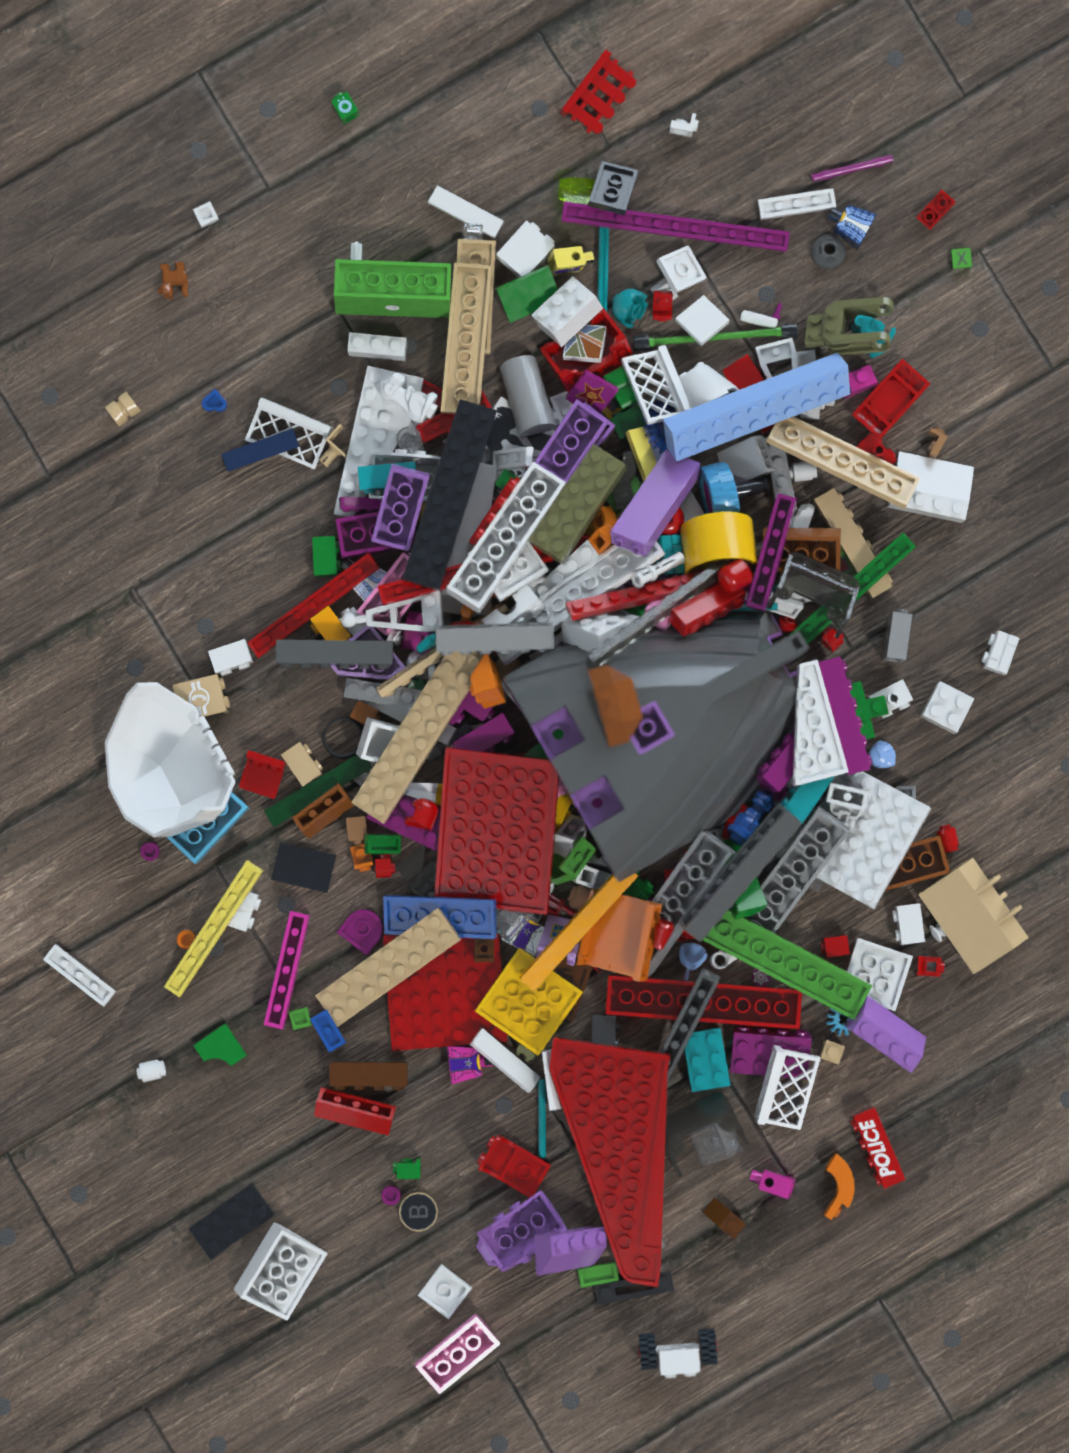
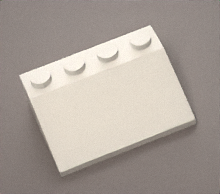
[888,451,974,523]
[234,1222,328,1320]

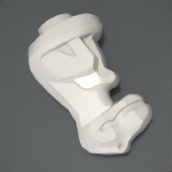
[381,372,438,424]

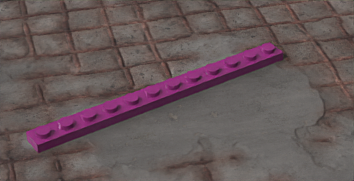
[561,202,790,252]

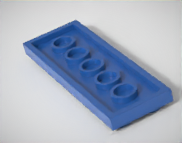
[383,895,497,939]

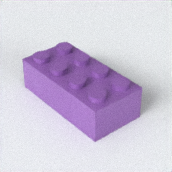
[535,400,609,484]
[371,463,429,551]

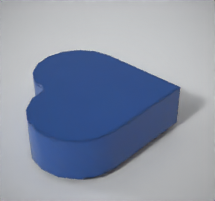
[202,389,227,412]

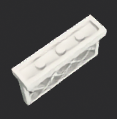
[621,345,691,425]
[245,398,333,469]
[754,1045,820,1130]

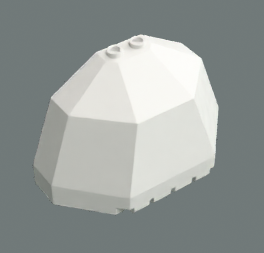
[105,682,235,838]

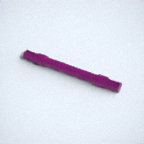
[811,155,893,182]

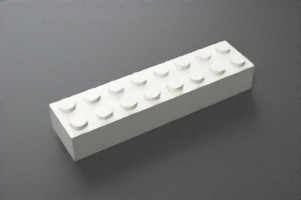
[447,462,566,614]

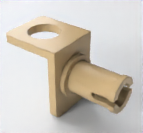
[318,424,347,468]

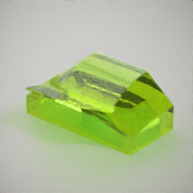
[558,177,596,205]

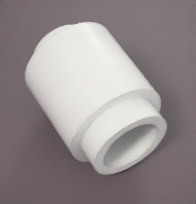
[789,462,817,482]
[136,1059,166,1082]

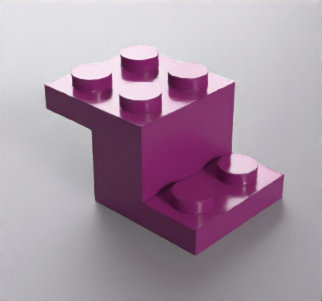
[448,689,506,727]

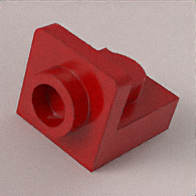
[653,291,673,322]

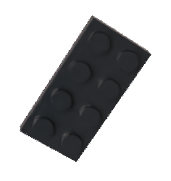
[188,1182,275,1260]

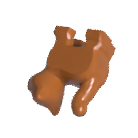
[158,261,189,300]

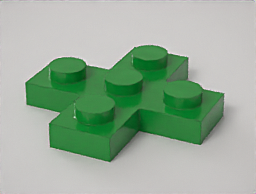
[850,681,889,739]

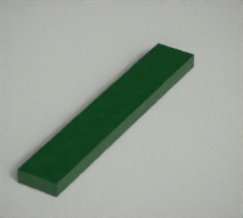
[264,755,372,827]

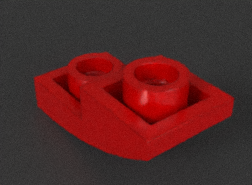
[916,190,956,230]

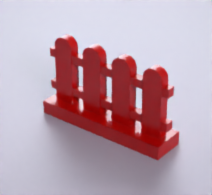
[559,49,636,134]
[468,477,520,546]

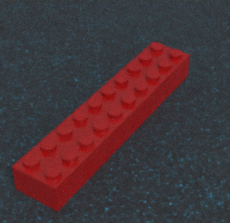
[605,975,802,1029]

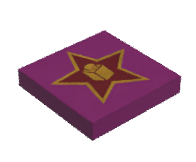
[566,370,618,414]

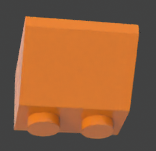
[469,654,506,709]

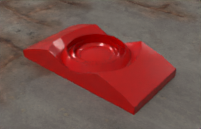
[852,358,931,438]

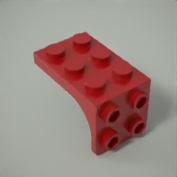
[476,1134,551,1198]

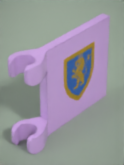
[536,914,581,966]

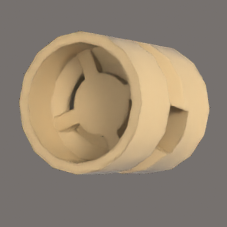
[105,392,141,427]

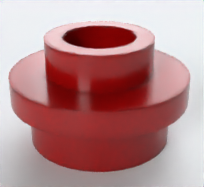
[778,616,797,633]

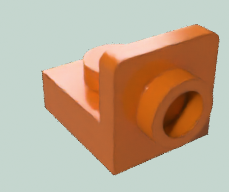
[350,844,374,872]

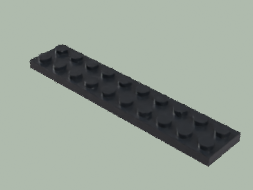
[402,399,497,592]

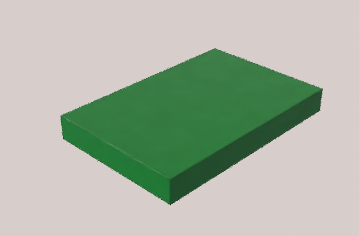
[496,265,558,323]

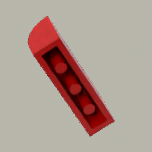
[722,354,776,435]

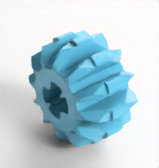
[826,1008,850,1036]

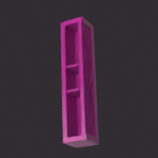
[339,497,382,512]

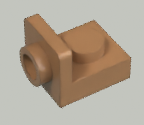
[928,427,948,459]

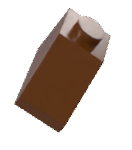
[702,1197,746,1239]

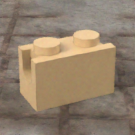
[281,742,323,787]

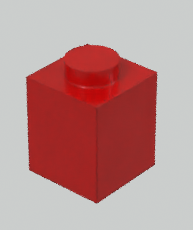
[820,935,850,958]

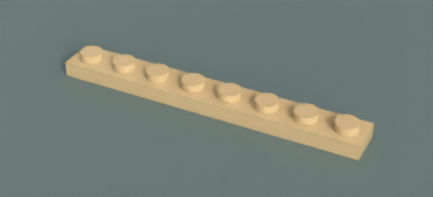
[375,602,509,698]

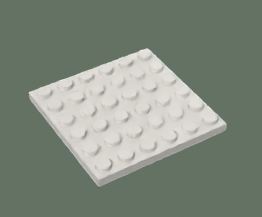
[775,772,931,909]

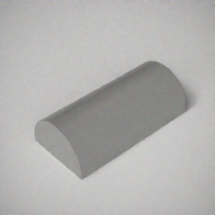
[500,355,557,438]

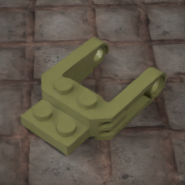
[805,297,894,355]

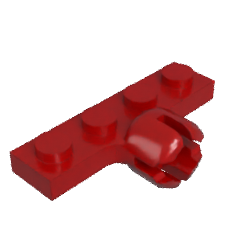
[415,391,492,444]

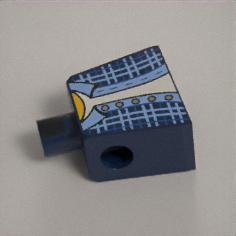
[828,205,877,250]

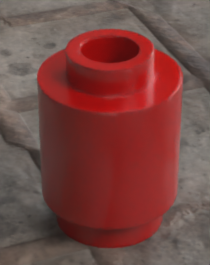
[936,824,959,853]

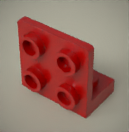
[239,750,287,799]

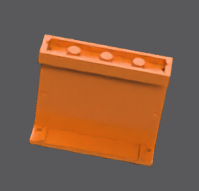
[576,888,662,982]

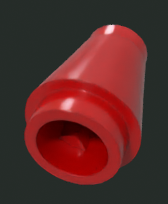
[652,919,674,950]

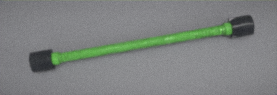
[633,323,798,351]

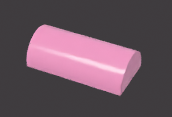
[415,1313,500,1394]

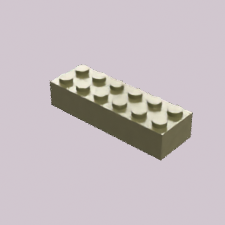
[529,444,627,565]

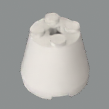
[679,362,739,408]

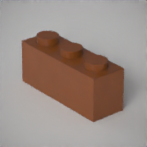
[292,783,354,839]

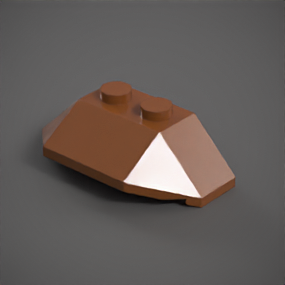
[588,665,643,747]

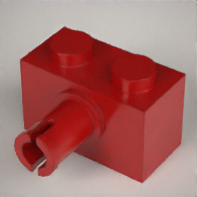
[856,433,897,465]

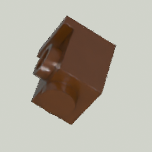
[474,938,494,962]

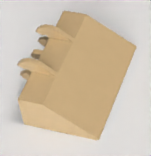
[918,858,1029,974]

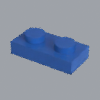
[310,1009,346,1052]

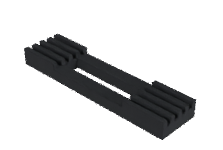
[595,1271,674,1305]

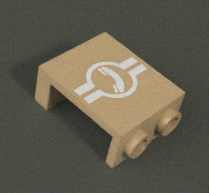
[173,674,230,717]

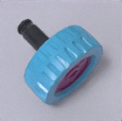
[698,462,769,514]

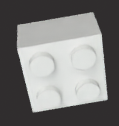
[920,681,974,734]

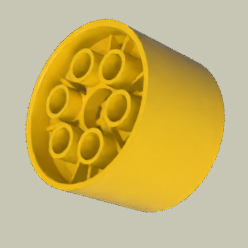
[680,512,758,575]

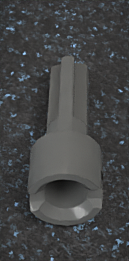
[427,723,473,763]

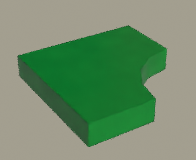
[193,1023,247,1066]

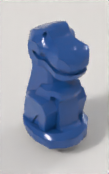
[727,790,774,847]

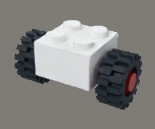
[639,1328,718,1378]

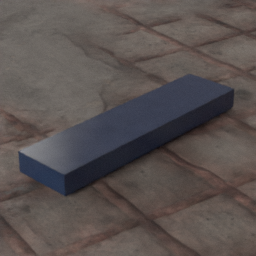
[222,428,300,472]

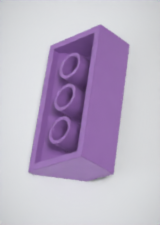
[844,995,926,1073]
[534,1226,607,1276]

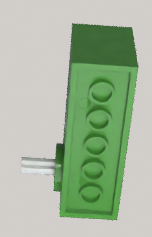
[334,242,451,318]

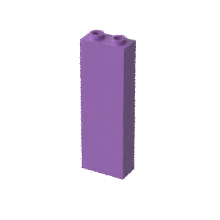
[611,450,700,557]

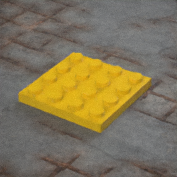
[475,947,583,1056]

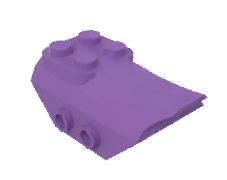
[476,1190,567,1272]

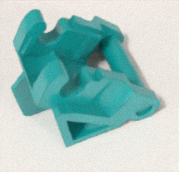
[851,315,896,358]

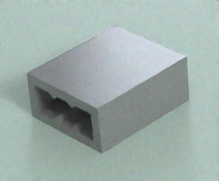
[717,435,776,484]
[882,609,912,663]

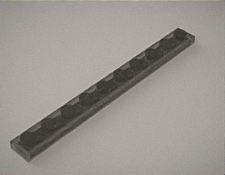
[587,558,736,670]

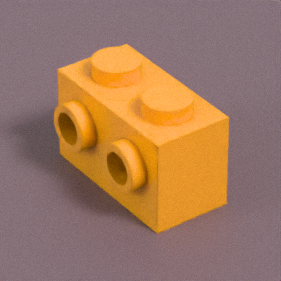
[310,606,352,640]

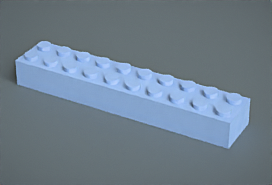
[663,352,850,462]

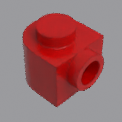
[818,626,844,653]
[375,854,395,878]

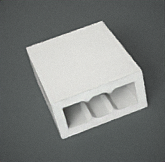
[496,220,555,278]

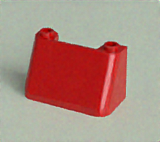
[539,308,633,393]

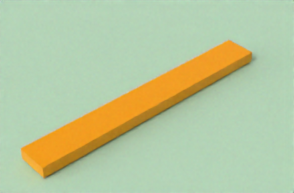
[518,873,638,991]

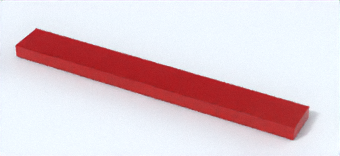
[247,552,380,658]

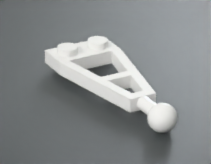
[755,338,800,418]
[341,591,444,632]

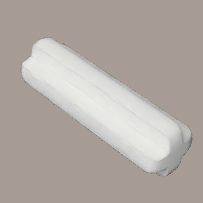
[740,310,778,329]

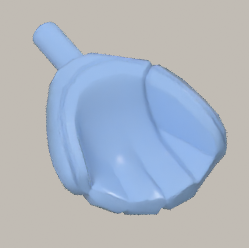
[867,740,896,768]
[679,942,707,980]

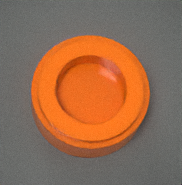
[177,930,196,949]

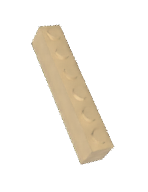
[813,488,893,600]

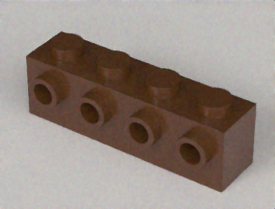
[329,1062,408,1090]

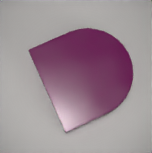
[336,909,383,956]

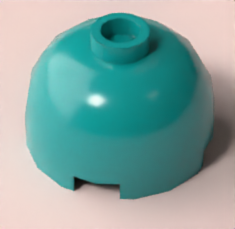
[612,289,648,328]

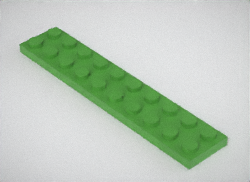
[703,909,872,1020]

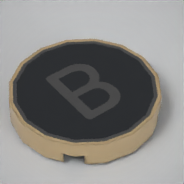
[399,1192,438,1231]

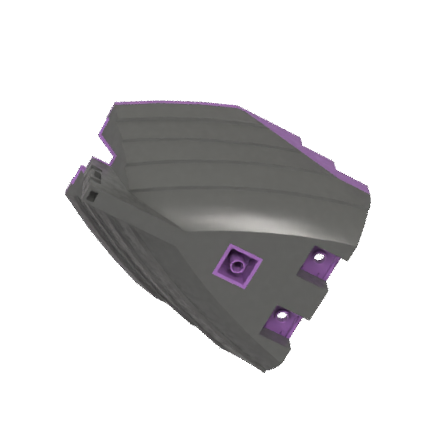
[502,602,808,882]

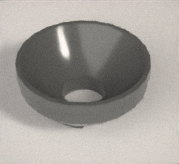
[811,235,846,270]

